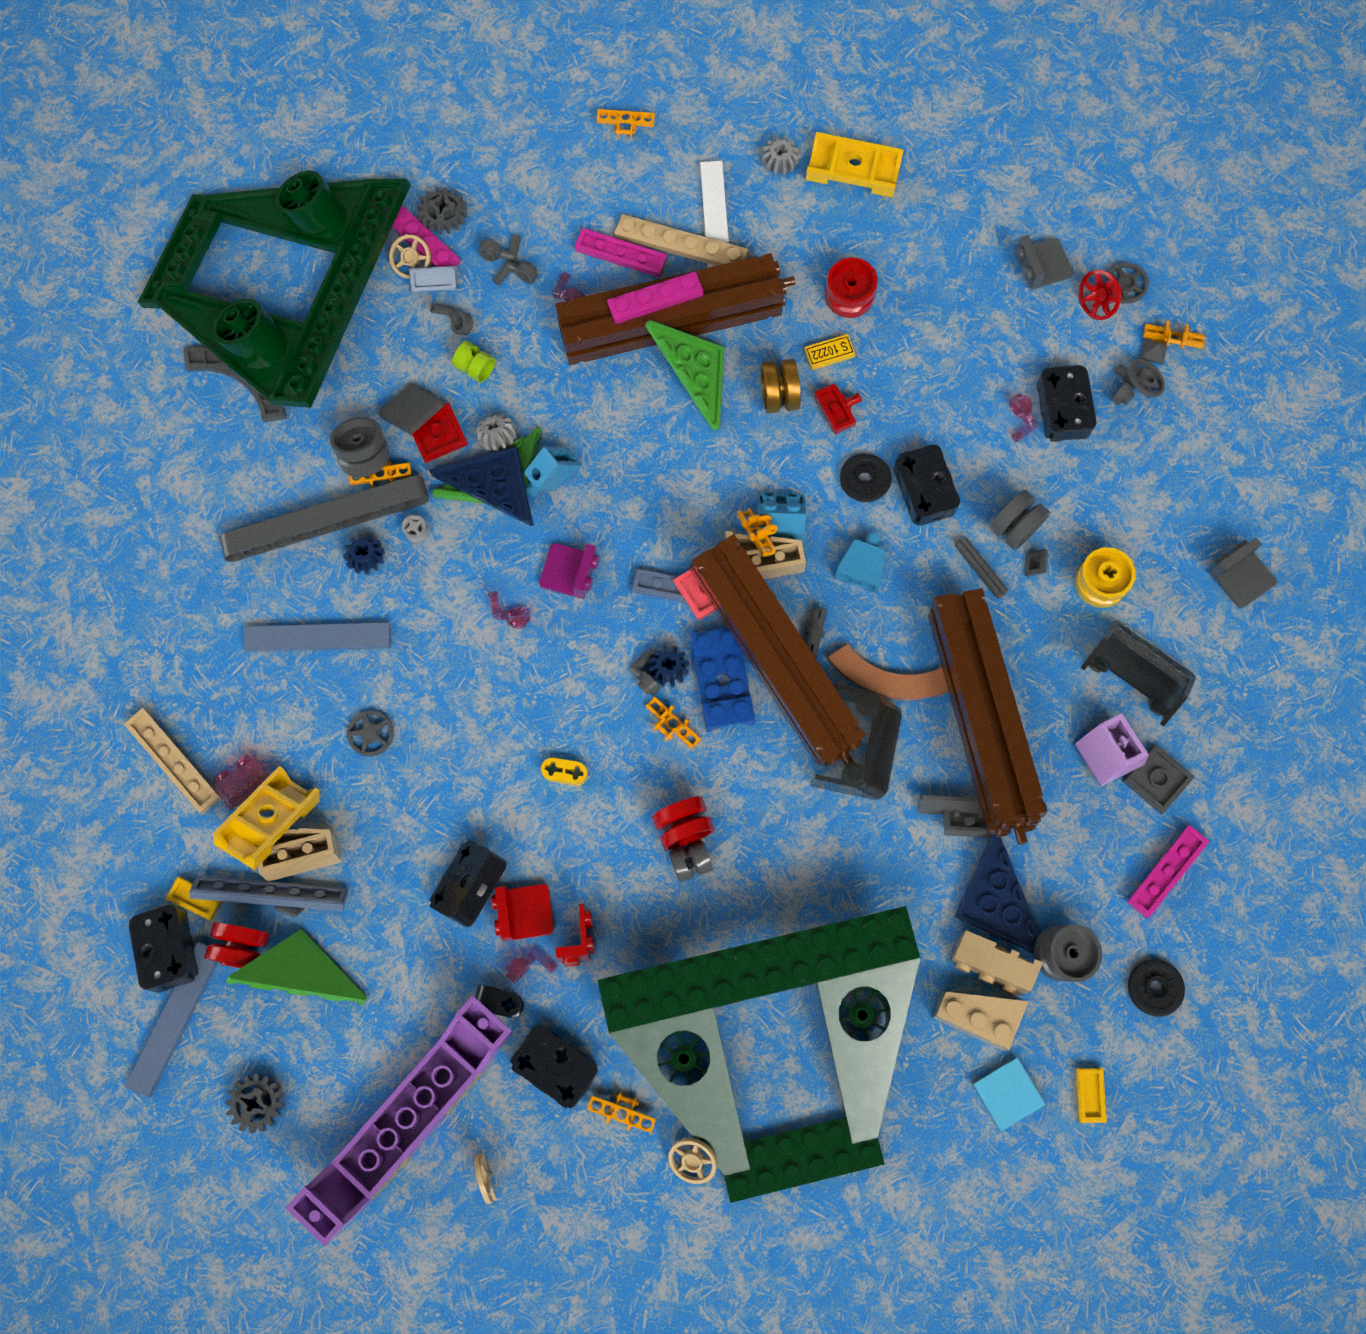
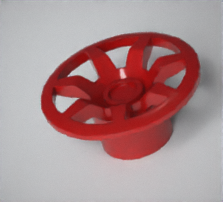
[1078,269,1122,320]

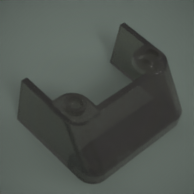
[1080,620,1196,727]
[812,683,902,800]

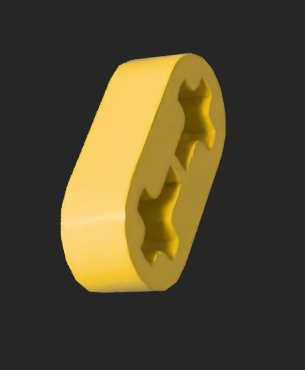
[541,758,588,786]

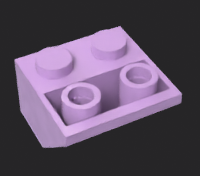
[1075,713,1149,787]

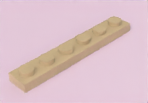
[614,214,749,266]

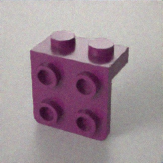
[539,543,600,599]

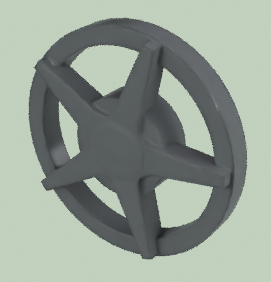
[1105,263,1149,304]
[1128,358,1165,398]
[347,711,394,757]

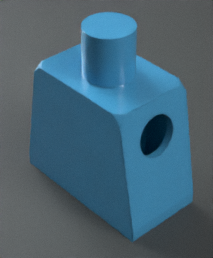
[525,447,581,496]
[834,532,886,594]

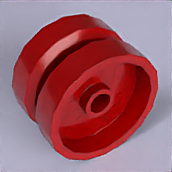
[825,257,878,318]
[651,796,715,851]
[204,922,270,968]

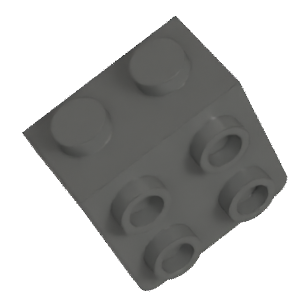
[1015,235,1073,290]
[1210,537,1277,608]

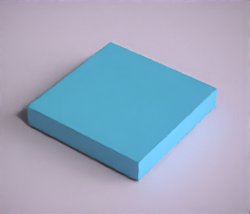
[972,1058,1046,1131]

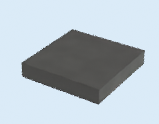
[378,384,444,435]
[1122,744,1194,815]

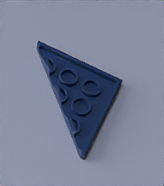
[429,447,534,526]
[954,834,1039,954]

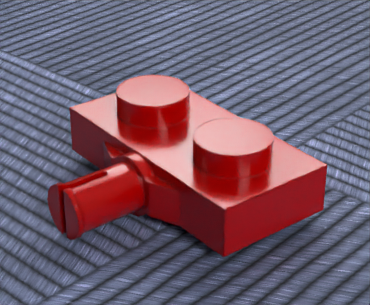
[814,383,862,435]

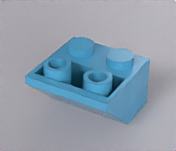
[757,491,806,540]

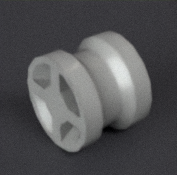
[402,515,428,544]

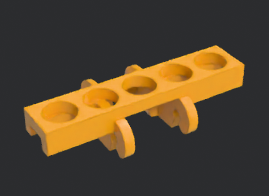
[597,109,655,138]
[1143,320,1205,349]
[349,460,412,488]
[738,508,778,557]
[645,696,701,750]
[587,1091,656,1133]

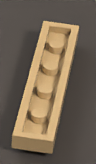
[124,708,222,815]

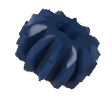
[343,534,385,575]
[648,646,690,688]

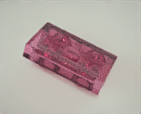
[212,754,269,810]

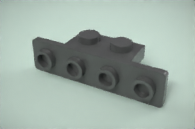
[918,794,991,838]

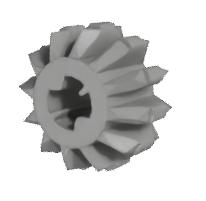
[762,137,799,176]
[476,413,517,452]

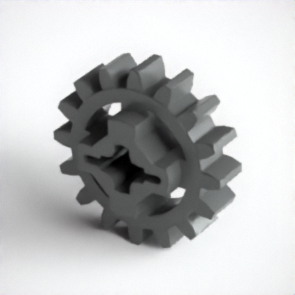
[418,187,467,235]
[225,1074,285,1133]

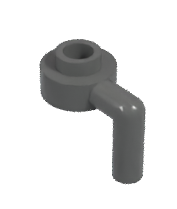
[478,235,521,262]
[493,261,538,286]
[430,304,473,336]
[1112,364,1135,406]
[630,649,661,695]

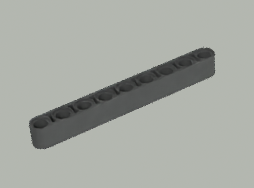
[219,476,429,562]

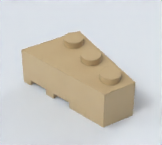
[725,531,806,579]
[258,828,342,882]
[950,930,1043,996]
[932,992,1029,1051]

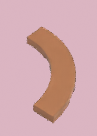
[827,644,948,700]

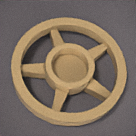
[389,235,431,279]
[668,1138,717,1184]
[474,1153,496,1205]

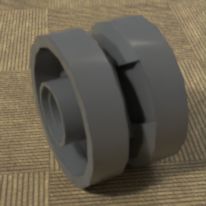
[330,417,390,477]
[989,489,1051,551]
[1034,924,1102,982]

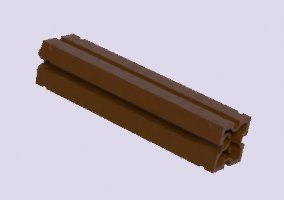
[555,253,795,366]
[689,534,866,770]
[928,588,1048,845]

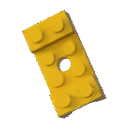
[806,132,904,198]
[213,766,320,870]

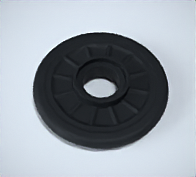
[840,454,891,502]
[1128,959,1185,1017]

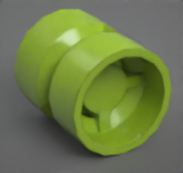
[452,340,496,383]

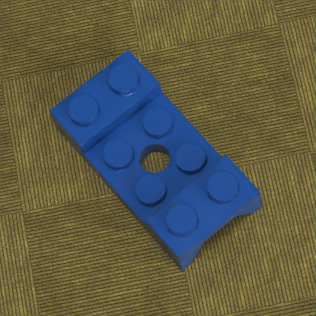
[690,628,755,732]

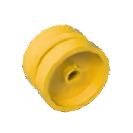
[1075,547,1136,608]

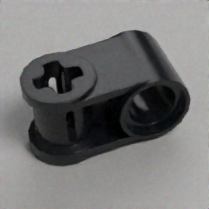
[475,984,524,1018]

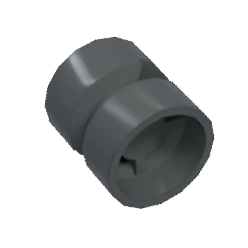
[669,840,713,883]

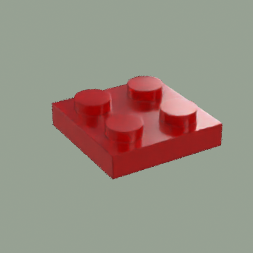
[412,403,468,463]

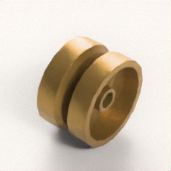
[760,359,801,414]

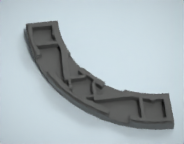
[184,346,287,423]

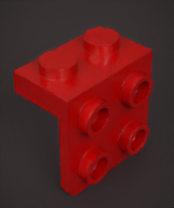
[491,884,554,942]
[555,904,595,967]

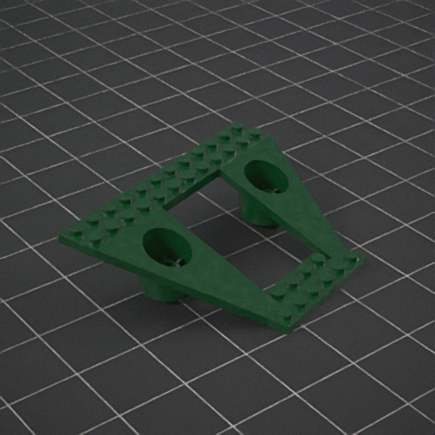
[138,170,411,408]
[597,906,920,1203]

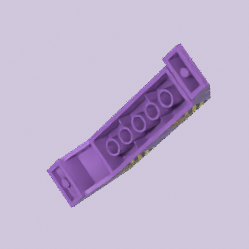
[286,995,512,1246]

